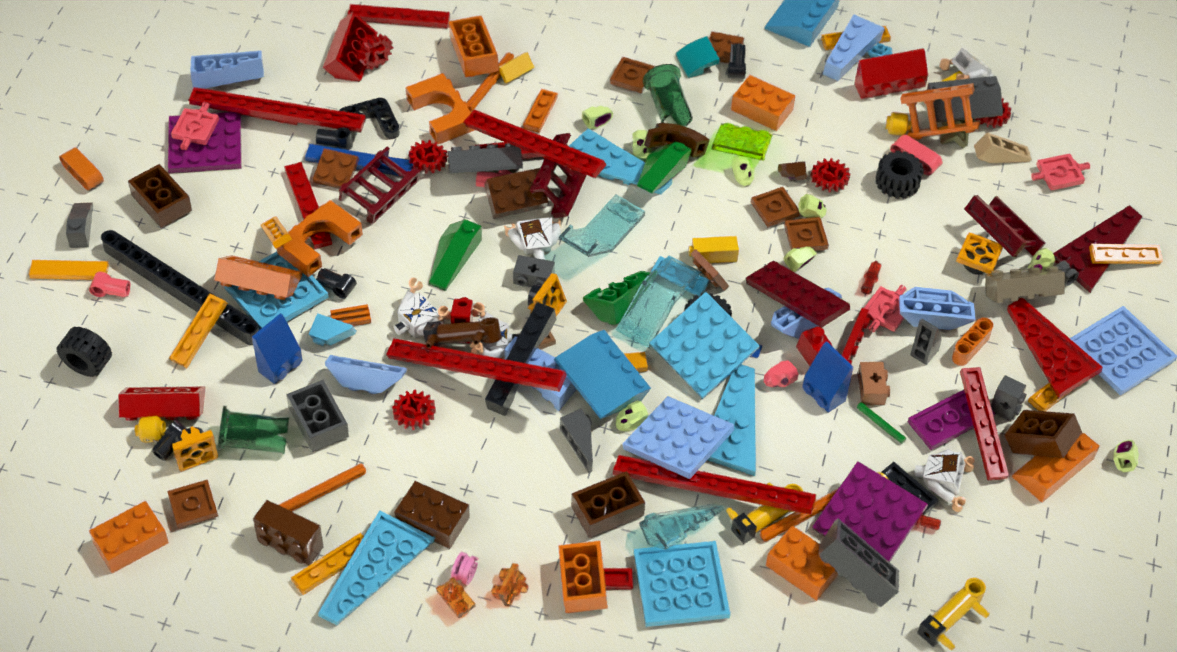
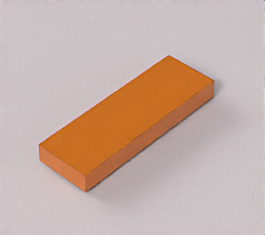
[523,89,558,133]

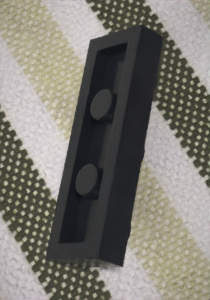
[881,462,939,515]

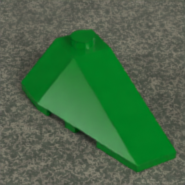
[637,142,692,194]
[429,219,482,291]
[583,271,657,325]

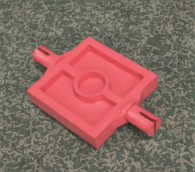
[171,102,219,150]
[1031,153,1090,191]
[864,285,907,332]

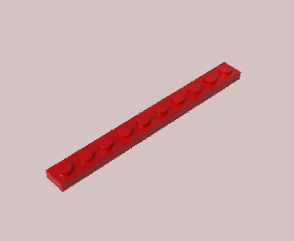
[188,87,366,133]
[463,109,606,179]
[386,338,567,392]
[613,455,816,515]

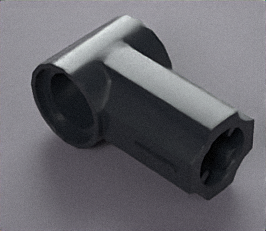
[728,43,746,79]
[316,127,353,150]
[316,268,357,299]
[151,419,187,461]

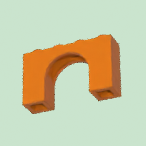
[406,73,475,145]
[277,200,363,277]

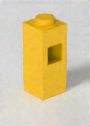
[688,236,739,264]

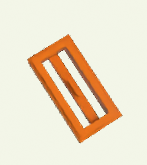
[330,304,371,326]

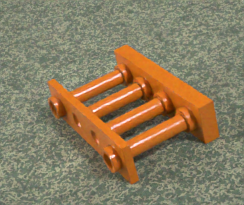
[900,83,980,140]

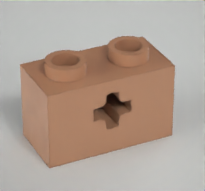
[857,362,890,405]

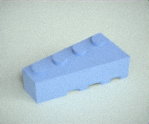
[823,14,884,81]
[190,51,264,89]
[505,336,577,411]

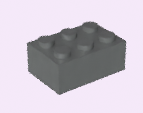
[286,380,349,452]

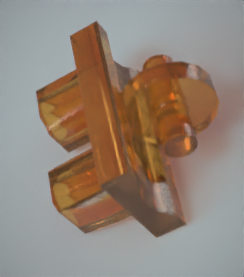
[491,563,529,607]
[436,577,476,618]

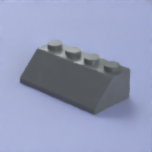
[927,76,1003,123]
[447,144,523,173]
[819,518,899,607]

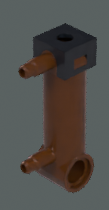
[423,317,502,348]

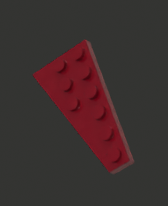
[1053,205,1143,293]

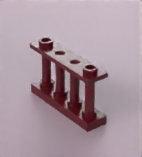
[529,133,587,219]
[339,146,420,225]
[964,195,1046,257]

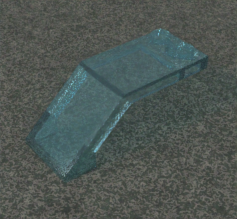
[559,194,645,257]
[616,255,702,349]

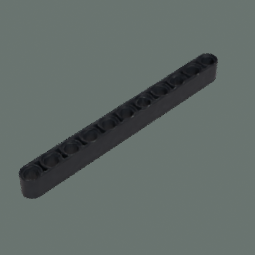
[101,230,259,345]

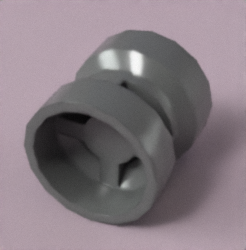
[1056,260,1079,286]

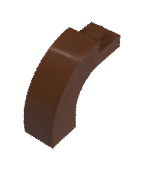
[644,123,710,157]

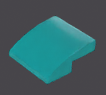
[676,36,720,78]

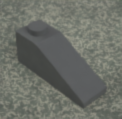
[66,202,93,248]
[910,318,942,365]
[560,409,593,473]

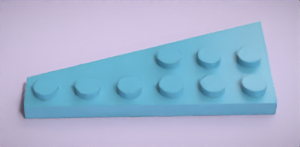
[569,128,673,194]
[707,364,756,476]
[318,511,435,625]

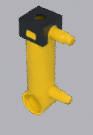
[726,483,803,544]
[917,577,990,650]

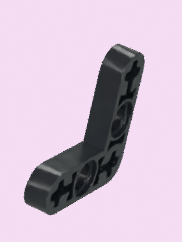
[339,97,400,139]

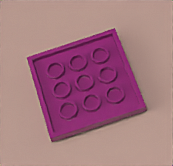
[168,112,242,174]
[812,461,928,562]

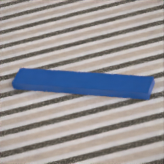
[305,144,413,176]

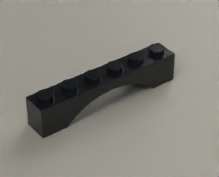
[485,302,557,416]

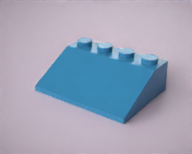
[765,0,840,47]
[554,330,651,419]

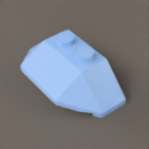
[771,287,842,339]
[899,287,976,330]
[325,355,407,394]

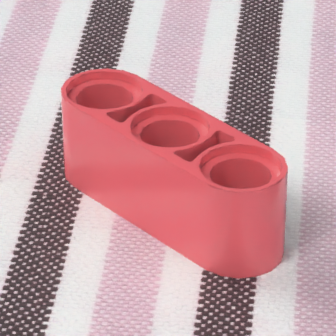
[890,135,943,176]

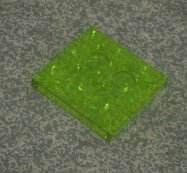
[711,123,773,161]

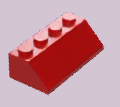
[323,12,378,82]
[854,48,928,99]
[118,386,206,421]

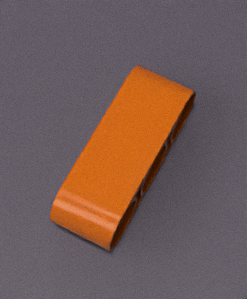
[59,147,104,191]
[952,317,993,366]

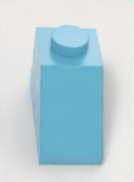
[309,313,357,346]

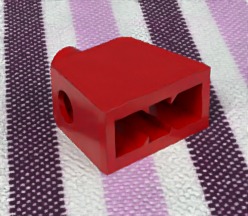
[450,297,473,344]
[796,326,833,366]

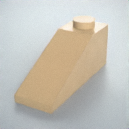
[974,132,1032,163]

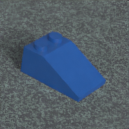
[252,313,303,384]
[802,342,854,413]

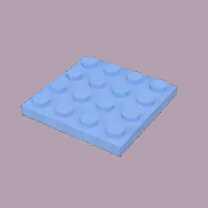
[1070,306,1177,396]
[623,396,734,479]

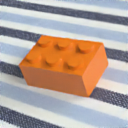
[731,75,796,131]
[89,501,169,573]
[766,525,839,601]
[558,541,608,613]

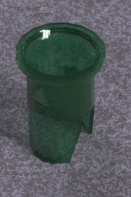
[642,64,693,127]
[218,406,289,454]

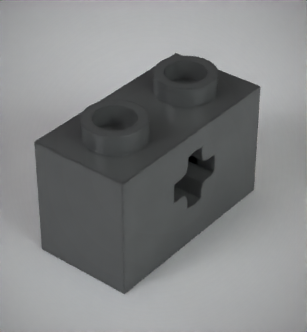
[513,255,555,287]
[991,375,1027,421]

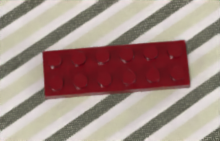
[746,260,850,328]

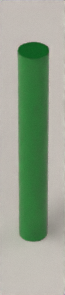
[856,402,907,444]

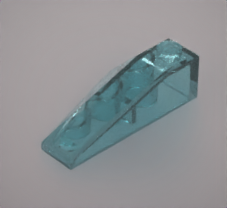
[639,504,724,550]

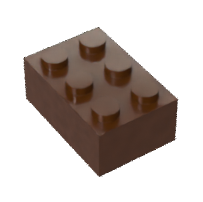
[128,164,192,228]
[484,168,549,219]
[1005,410,1082,458]
[571,471,645,538]
[394,481,470,549]
[253,500,324,565]

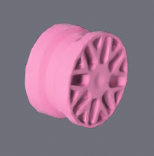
[451,552,478,585]

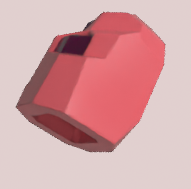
[763,360,799,387]

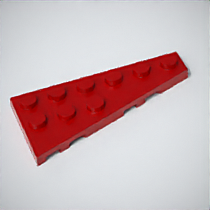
[1007,298,1103,399]

